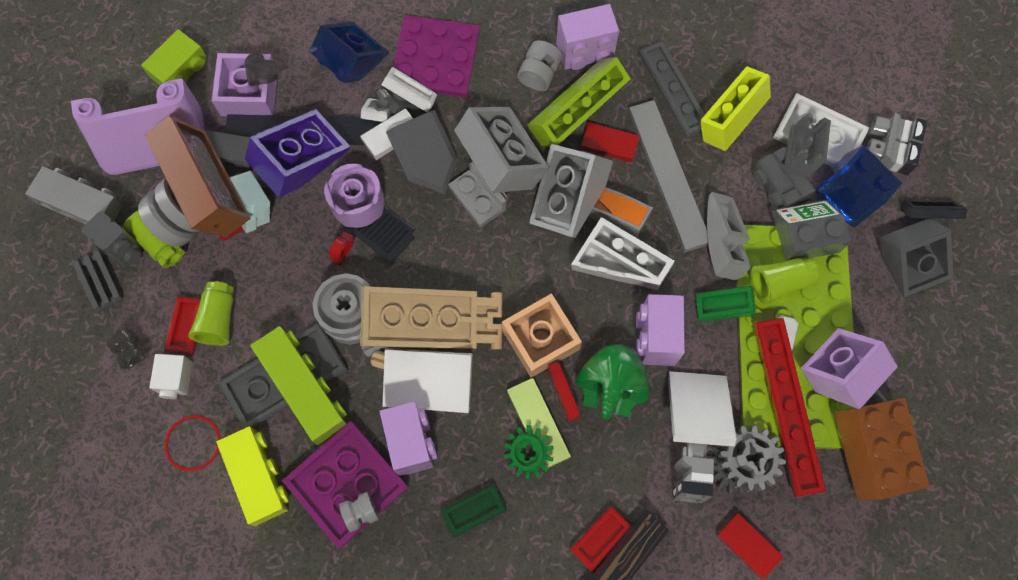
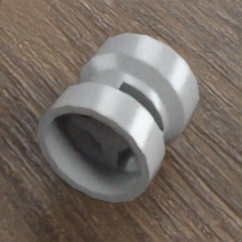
[339,491,379,532]

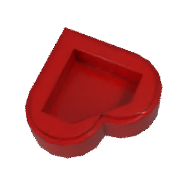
[329,232,355,266]

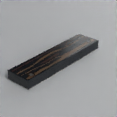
[589,509,669,580]

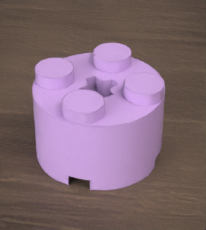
[324,164,385,228]

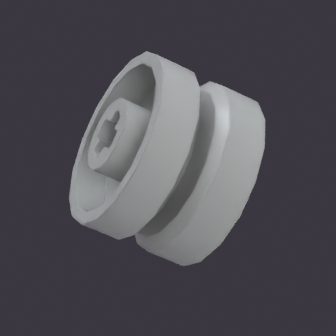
[138,177,199,246]
[313,273,371,345]

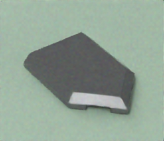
[386,110,458,195]

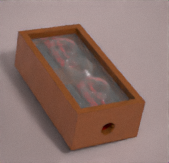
[144,115,251,237]

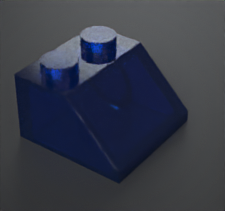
[309,22,389,83]
[815,145,902,228]

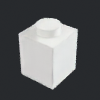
[149,354,192,399]

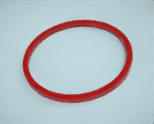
[164,416,220,471]

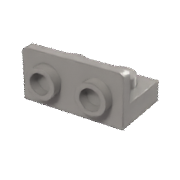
[448,161,507,228]

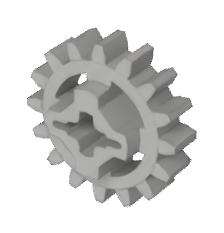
[718,425,786,492]

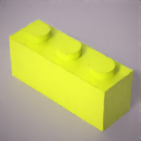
[700,66,771,151]
[216,426,290,526]

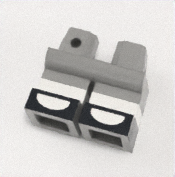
[865,113,928,176]
[673,443,714,503]

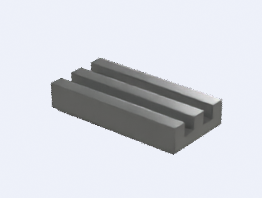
[73,250,123,312]

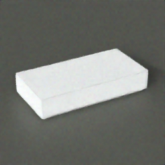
[381,67,437,113]
[361,108,413,160]

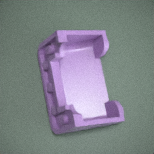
[71,78,205,175]

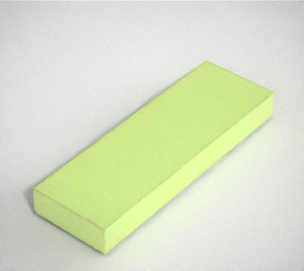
[507,378,571,468]

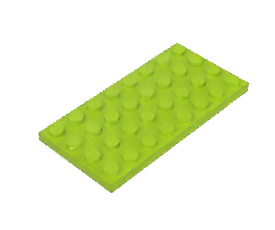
[736,225,854,449]

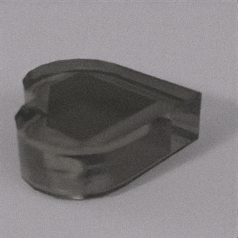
[245,53,279,87]

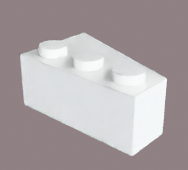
[571,217,674,290]

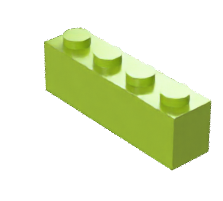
[527,57,631,146]
[250,326,347,445]

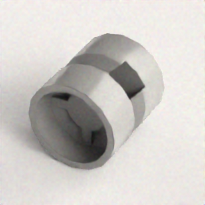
[517,40,562,91]

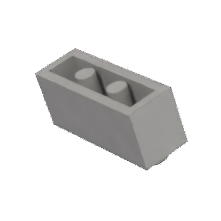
[25,166,123,225]

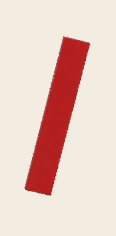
[753,318,826,497]

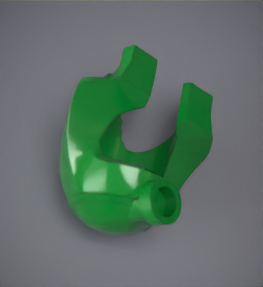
[575,344,648,420]

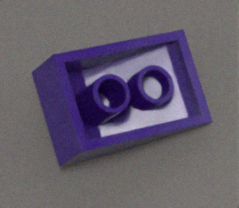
[245,109,350,198]

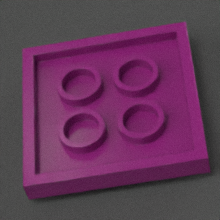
[393,15,480,98]
[282,421,409,549]

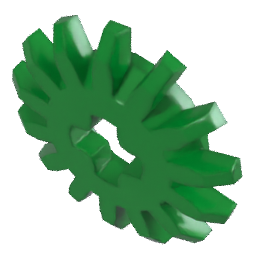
[504,425,554,479]

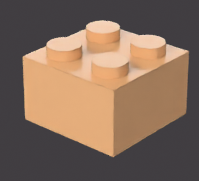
[502,293,582,378]

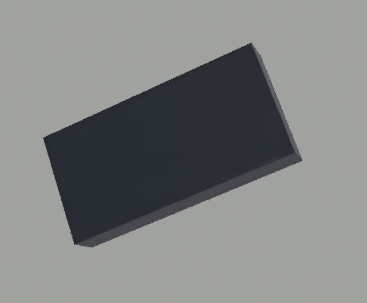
[901,200,967,219]

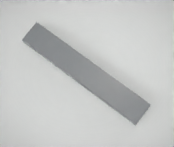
[628,100,708,253]

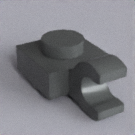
[370,88,415,114]

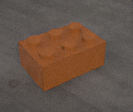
[834,398,930,501]

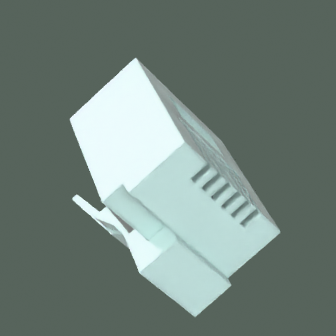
[230,171,270,233]

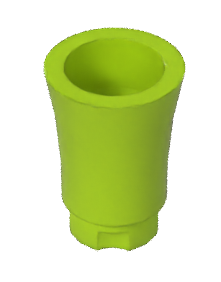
[123,210,185,268]
[751,257,819,304]
[188,281,234,346]

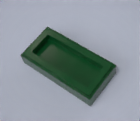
[440,484,507,539]

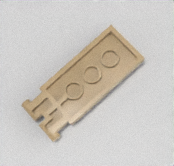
[360,286,502,349]

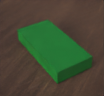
[696,285,757,322]

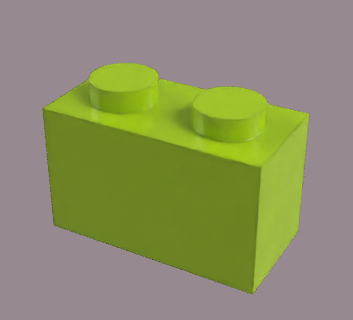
[141,29,208,85]

